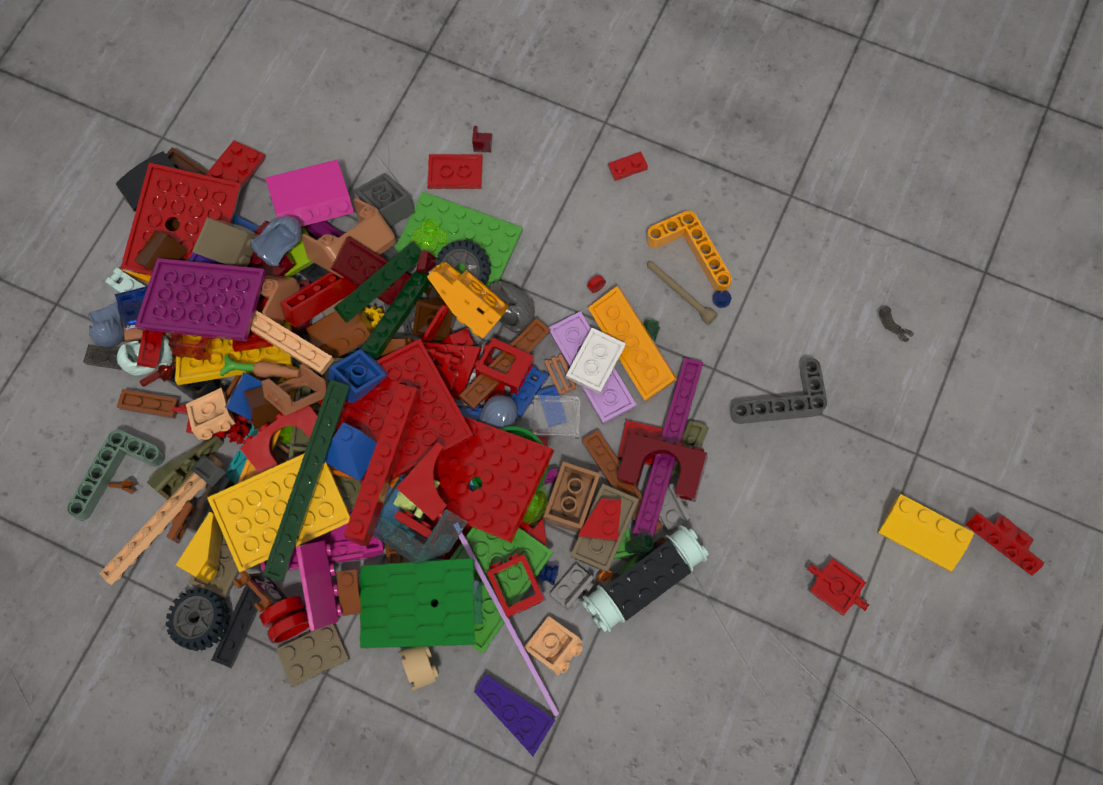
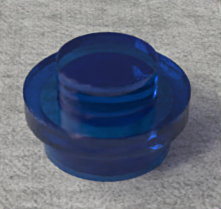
[712,290,731,308]

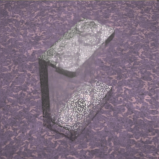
[529,395,580,439]

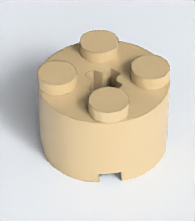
[398,646,439,691]

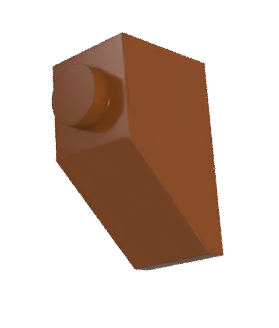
[336,569,361,616]

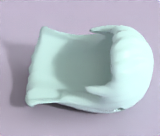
[117,335,173,376]

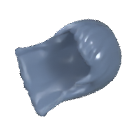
[250,215,302,266]
[88,300,124,348]
[478,396,517,429]

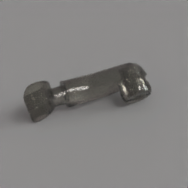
[879,306,914,342]

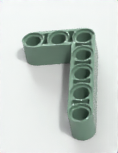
[67,430,165,521]

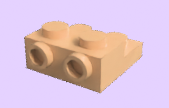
[186,388,235,440]
[524,616,583,676]

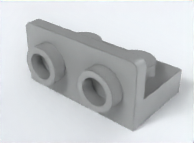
[660,484,691,532]
[550,564,595,611]

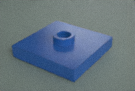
[225,372,262,421]

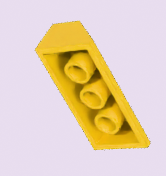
[878,494,974,572]

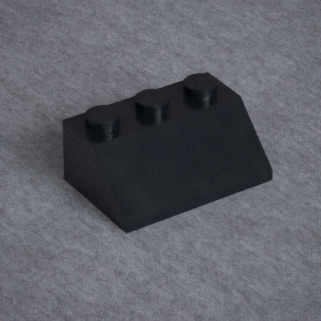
[185,476,236,534]

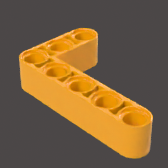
[647,211,732,294]

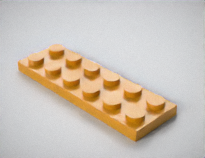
[588,286,678,401]

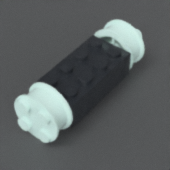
[581,525,709,633]

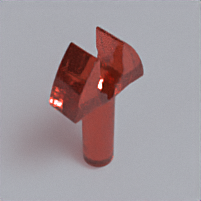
[140,364,175,387]

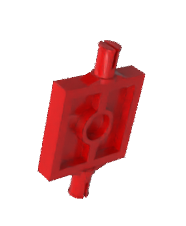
[807,558,870,616]

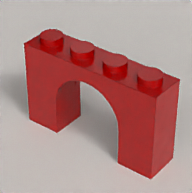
[240,399,335,474]

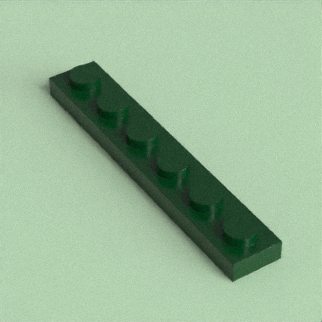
[334,241,421,323]
[360,271,431,359]

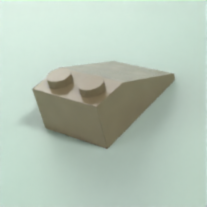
[192,217,259,267]

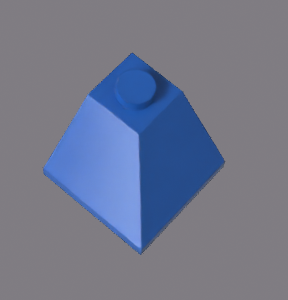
[326,422,377,482]

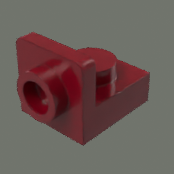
[416,251,436,274]

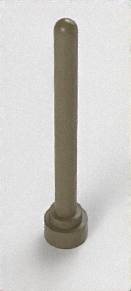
[647,261,718,325]

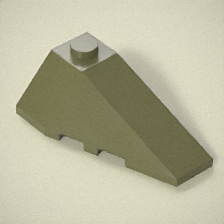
[147,436,224,500]

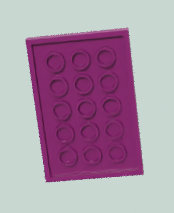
[135,258,267,342]

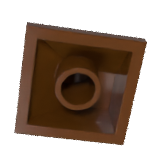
[412,298,457,342]

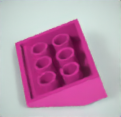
[265,160,354,227]
[296,540,342,631]

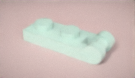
[104,267,147,304]

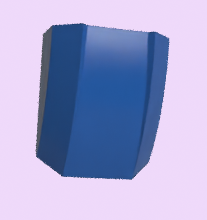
[328,349,387,403]

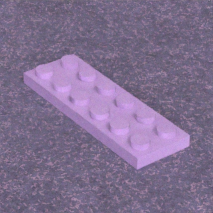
[548,311,637,424]

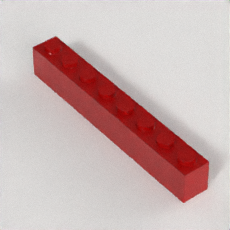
[344,384,421,547]

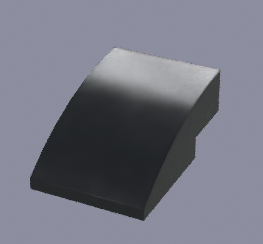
[116,151,175,212]

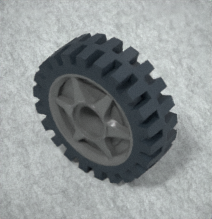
[434,240,491,285]
[166,588,230,651]

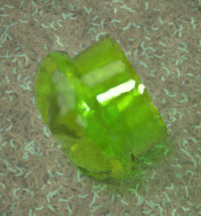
[522,491,548,524]

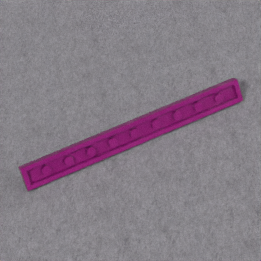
[633,358,703,540]

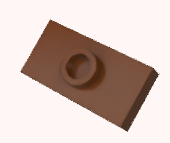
[166,501,196,544]

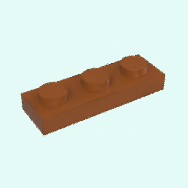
[117,389,180,419]

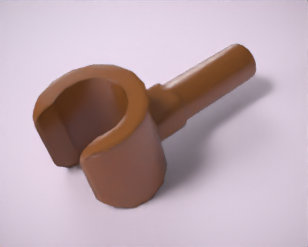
[108,479,137,494]

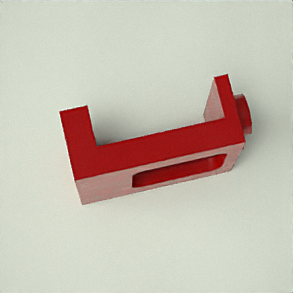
[474,338,534,395]

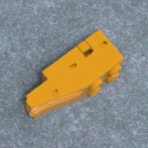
[427,262,509,339]

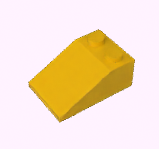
[176,512,223,584]

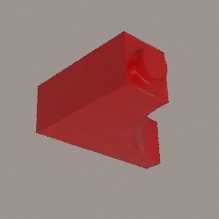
[396,442,447,521]

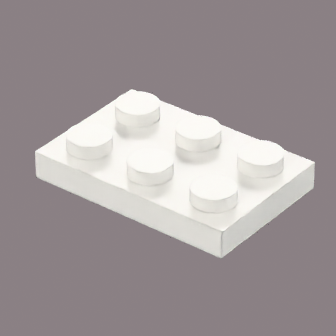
[566,328,626,394]

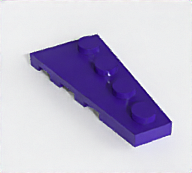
[474,674,555,756]

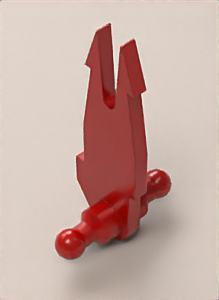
[412,305,449,343]

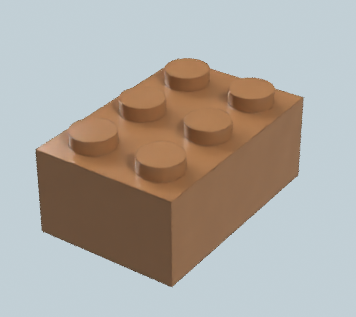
[543,462,600,533]

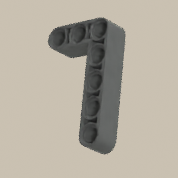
[731,358,827,424]

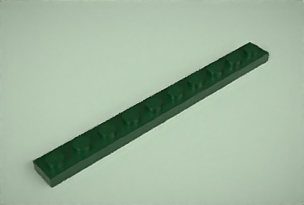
[263,379,351,582]

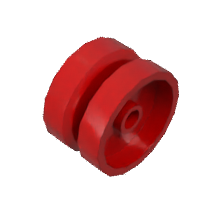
[259,596,309,644]

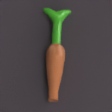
[220,354,301,378]

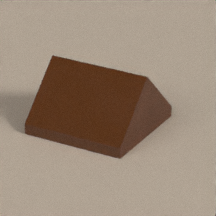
[134,230,188,272]
[243,382,292,430]

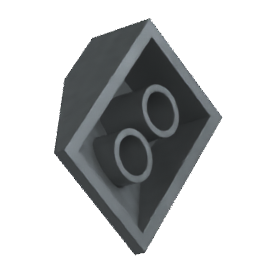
[354,173,415,228]

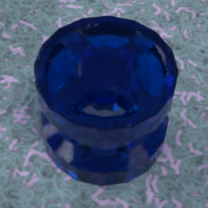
[539,563,559,585]

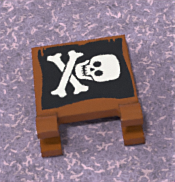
[233,570,288,612]

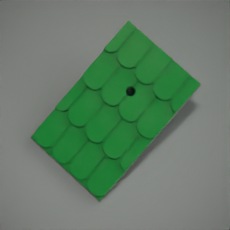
[360,558,483,648]

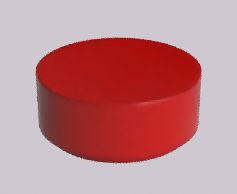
[587,275,606,293]

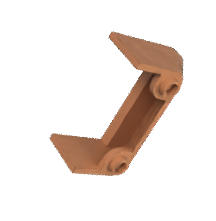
[301,198,396,278]
[261,274,300,325]

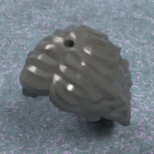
[489,281,535,333]

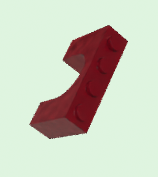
[617,432,708,502]

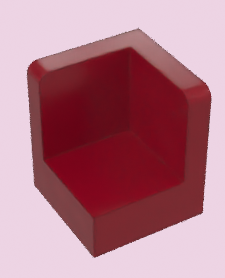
[472,126,493,153]

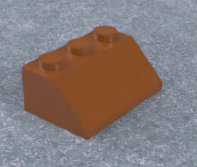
[307,311,374,358]

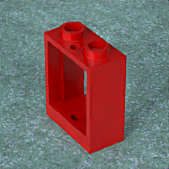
[487,553,546,618]

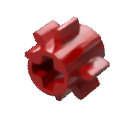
[225,420,251,445]

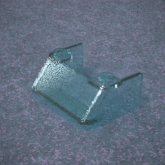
[373,479,467,564]

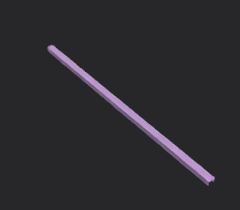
[452,522,559,717]

